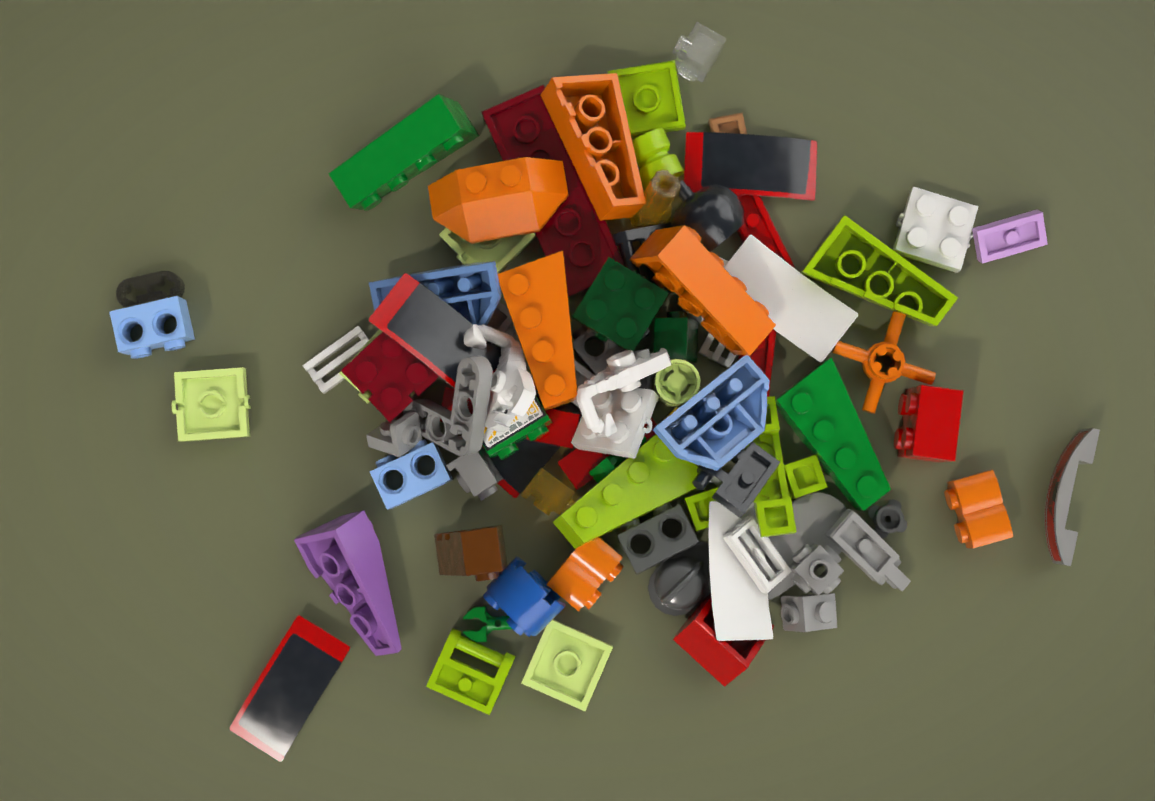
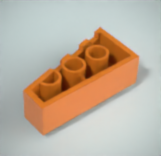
[541,73,646,221]
[629,225,776,356]
[498,251,577,411]

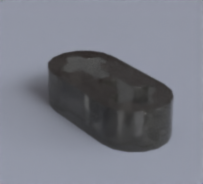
[116,271,185,308]

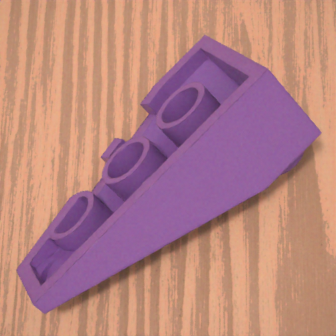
[294,510,402,656]

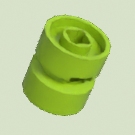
[632,128,684,192]

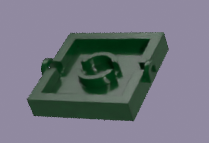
[572,257,669,352]

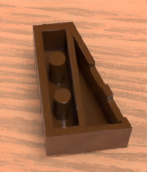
[434,525,508,581]

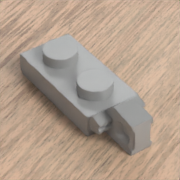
[825,509,911,591]

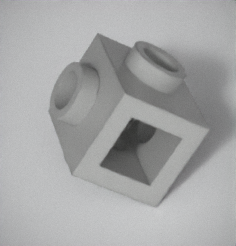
[789,543,844,595]

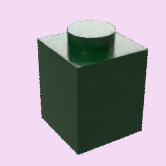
[654,312,698,363]

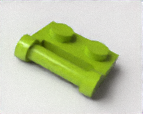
[426,628,516,715]

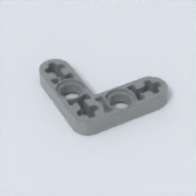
[403,355,493,456]

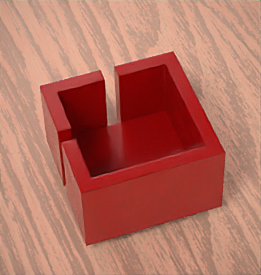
[894,385,964,463]

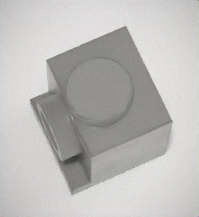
[446,447,503,501]

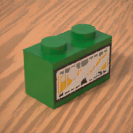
[482,395,552,460]

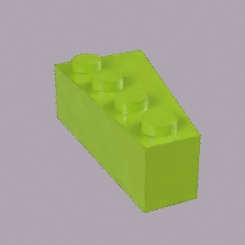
[800,215,958,326]
[553,434,698,549]

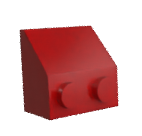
[672,593,774,687]

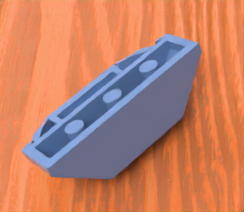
[369,261,502,325]
[653,355,770,471]

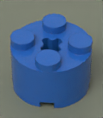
[483,556,566,637]

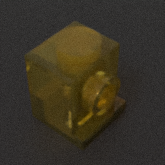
[521,467,576,516]

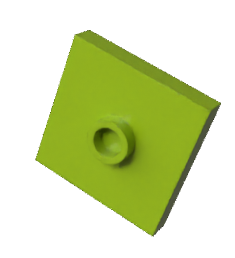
[607,60,686,138]

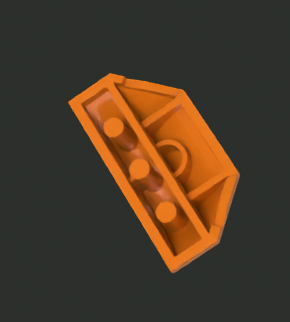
[428,157,569,244]

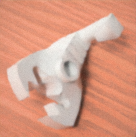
[464,324,536,432]
[576,348,672,438]

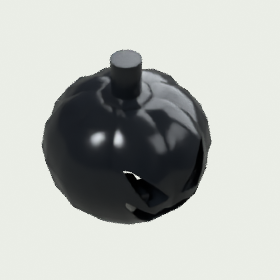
[671,180,745,252]

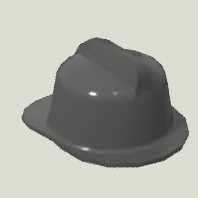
[648,541,711,616]

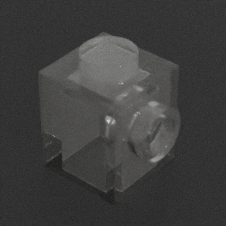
[672,22,726,83]

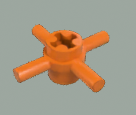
[832,311,936,414]

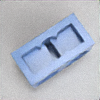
[109,296,195,359]
[370,439,453,510]

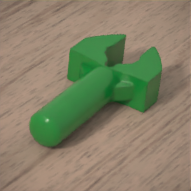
[589,436,646,483]
[463,606,512,642]

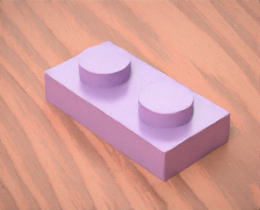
[972,209,1048,264]

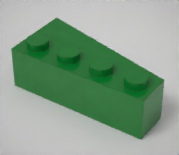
[328,94,480,211]
[775,357,891,511]

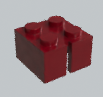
[341,332,439,422]

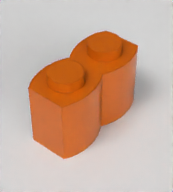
[944,470,1013,549]
[546,537,624,611]

